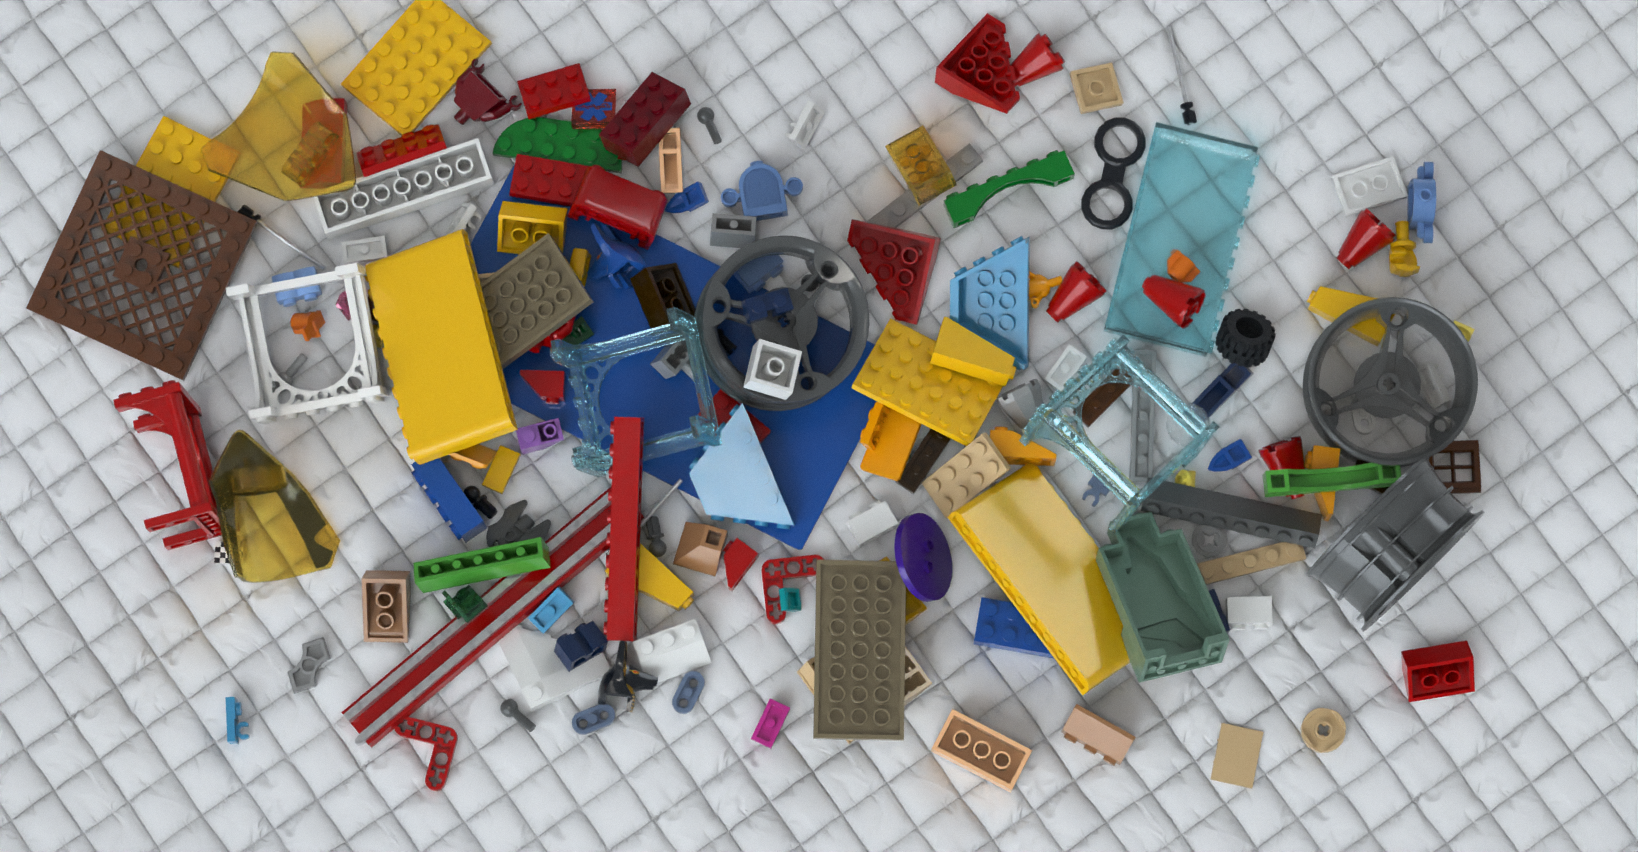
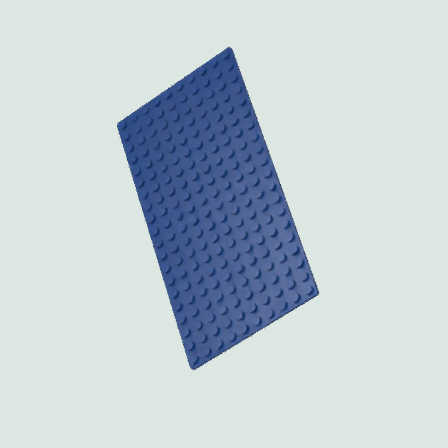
[470,165,877,550]

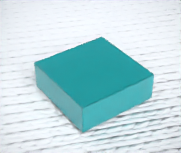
[779,588,801,612]

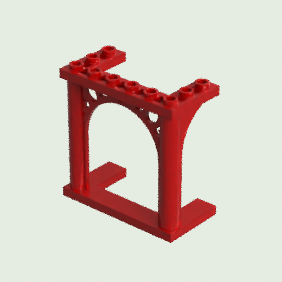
[113,380,222,550]

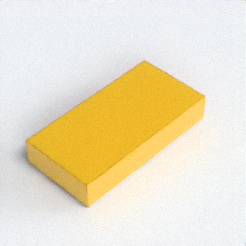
[482,445,521,494]

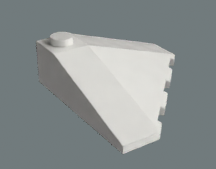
[498,624,610,712]

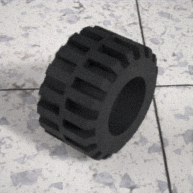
[1215,309,1276,367]

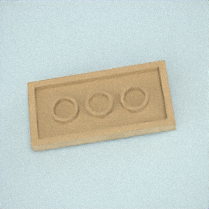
[922,432,1011,519]

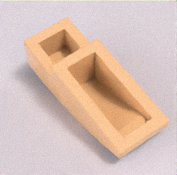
[659,128,683,193]

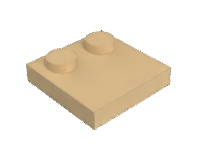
[1069,62,1123,114]

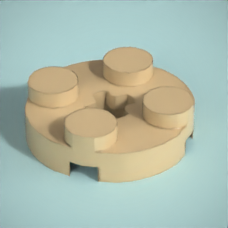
[1300,708,1346,753]

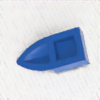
[665,182,709,213]
[1208,439,1252,472]

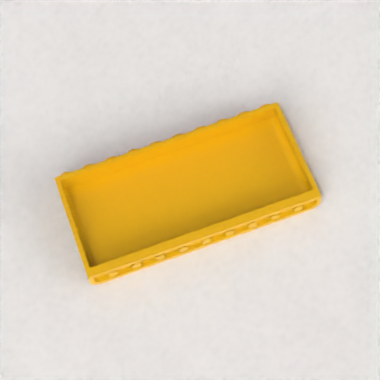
[364,229,518,465]
[947,463,1130,695]

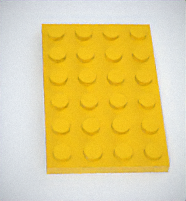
[341,0,492,136]
[101,116,241,269]
[851,318,1003,446]

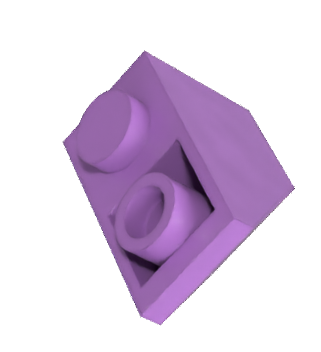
[516,418,564,455]

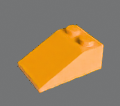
[989,427,1056,466]
[1304,445,1340,521]

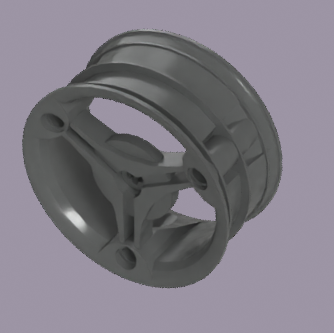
[693,236,869,411]
[1302,297,1478,467]
[1306,456,1485,632]

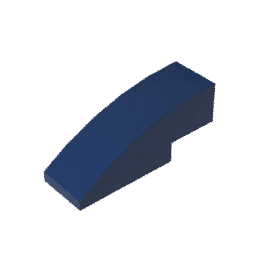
[1189,363,1254,422]

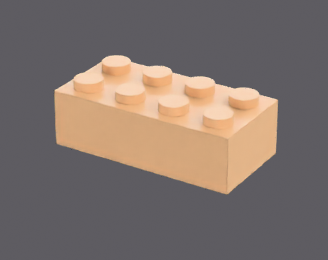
[931,709,1032,793]

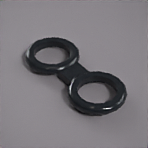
[1081,117,1146,230]

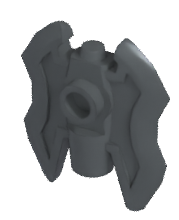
[486,500,551,547]

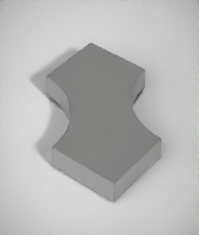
[287,637,331,694]

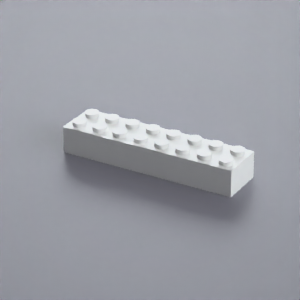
[312,138,494,240]

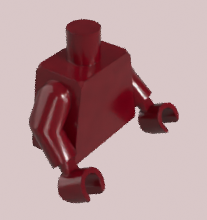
[454,59,522,125]

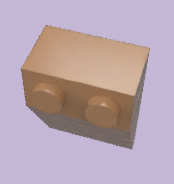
[362,570,411,643]

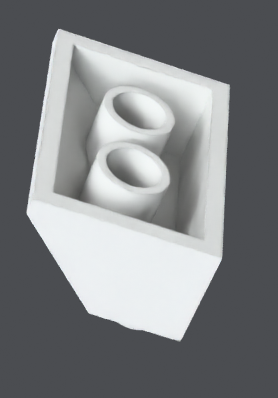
[633,619,712,684]

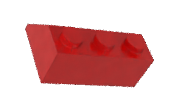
[1401,640,1475,702]

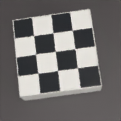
[214,541,239,565]

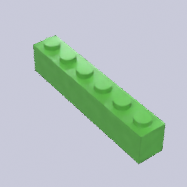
[413,537,551,593]

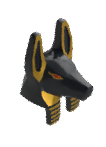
[598,641,658,712]

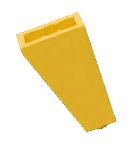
[1307,286,1395,347]
[930,317,1016,386]
[605,543,694,611]

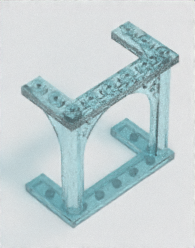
[550,307,722,477]
[1019,335,1220,534]

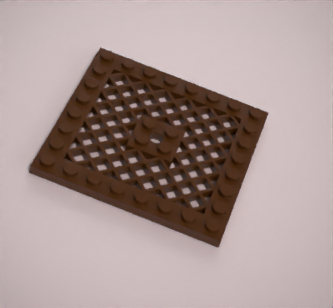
[26,150,258,381]

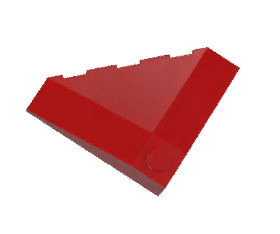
[935,13,1020,114]
[847,219,941,325]

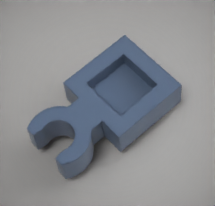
[1082,465,1119,507]

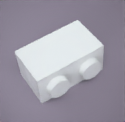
[847,500,899,548]
[1225,596,1273,630]

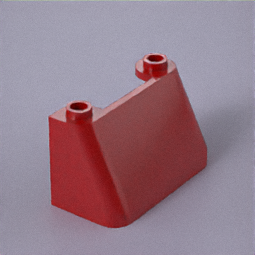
[567,165,668,250]

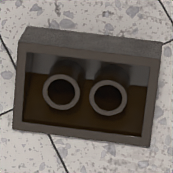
[630,263,696,338]

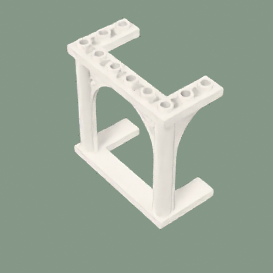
[226,263,389,424]

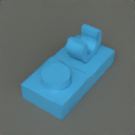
[528,587,575,634]
[225,697,250,744]

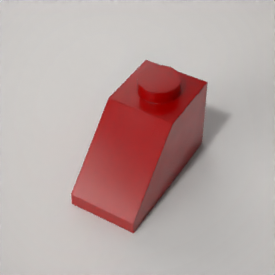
[520,370,566,404]
[723,538,759,592]

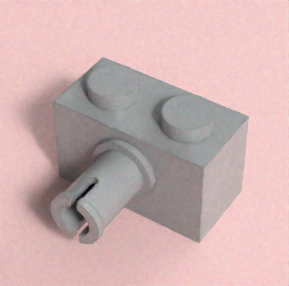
[650,329,703,382]

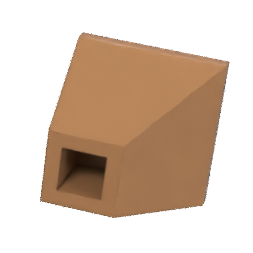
[673,522,728,577]

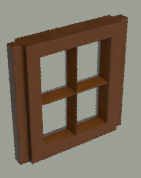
[1429,440,1481,494]

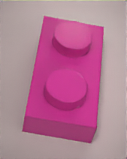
[751,699,790,749]

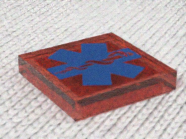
[571,89,616,129]

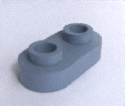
[672,671,705,714]
[572,704,615,735]

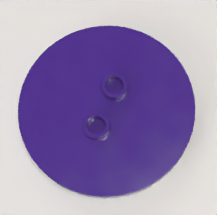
[894,513,952,602]

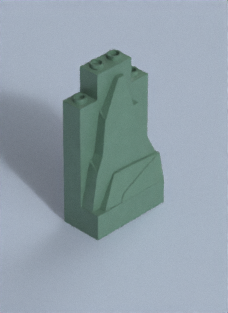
[1096,512,1230,683]

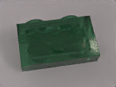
[442,585,488,623]

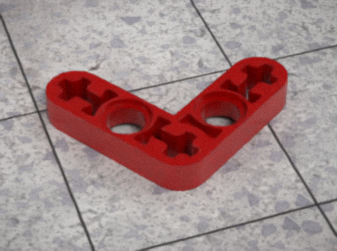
[762,555,824,624]
[394,717,458,791]

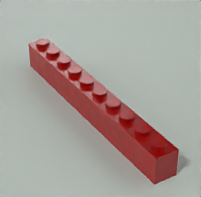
[603,417,644,641]

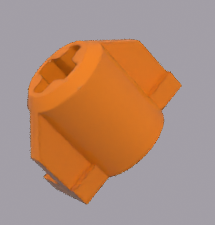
[1167,249,1201,283]
[290,310,325,341]

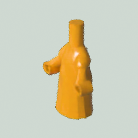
[1029,271,1062,308]

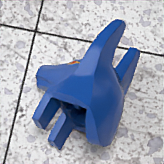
[587,223,647,289]

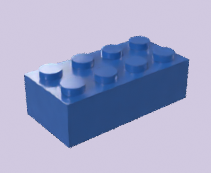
[411,458,487,543]
[973,597,1055,659]

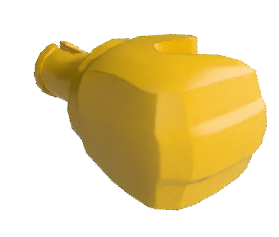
[1389,221,1420,277]

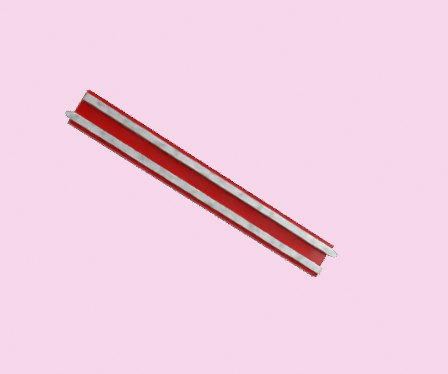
[342,486,644,748]

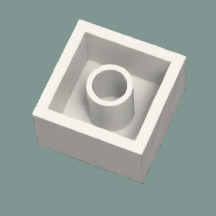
[743,339,802,400]

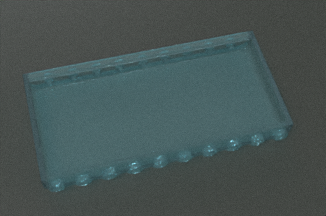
[1104,122,1260,357]

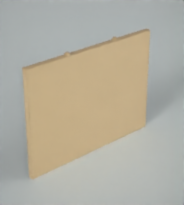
[1210,723,1263,789]

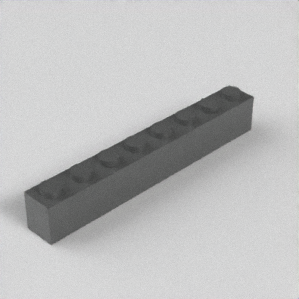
[1141,477,1322,548]

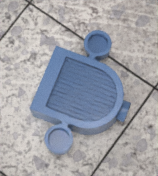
[721,161,803,221]
[1407,162,1436,243]

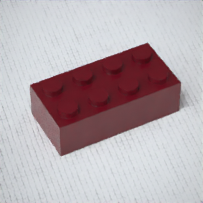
[599,72,691,167]

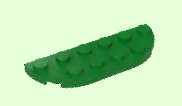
[492,117,622,173]

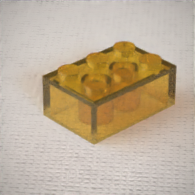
[885,125,957,206]

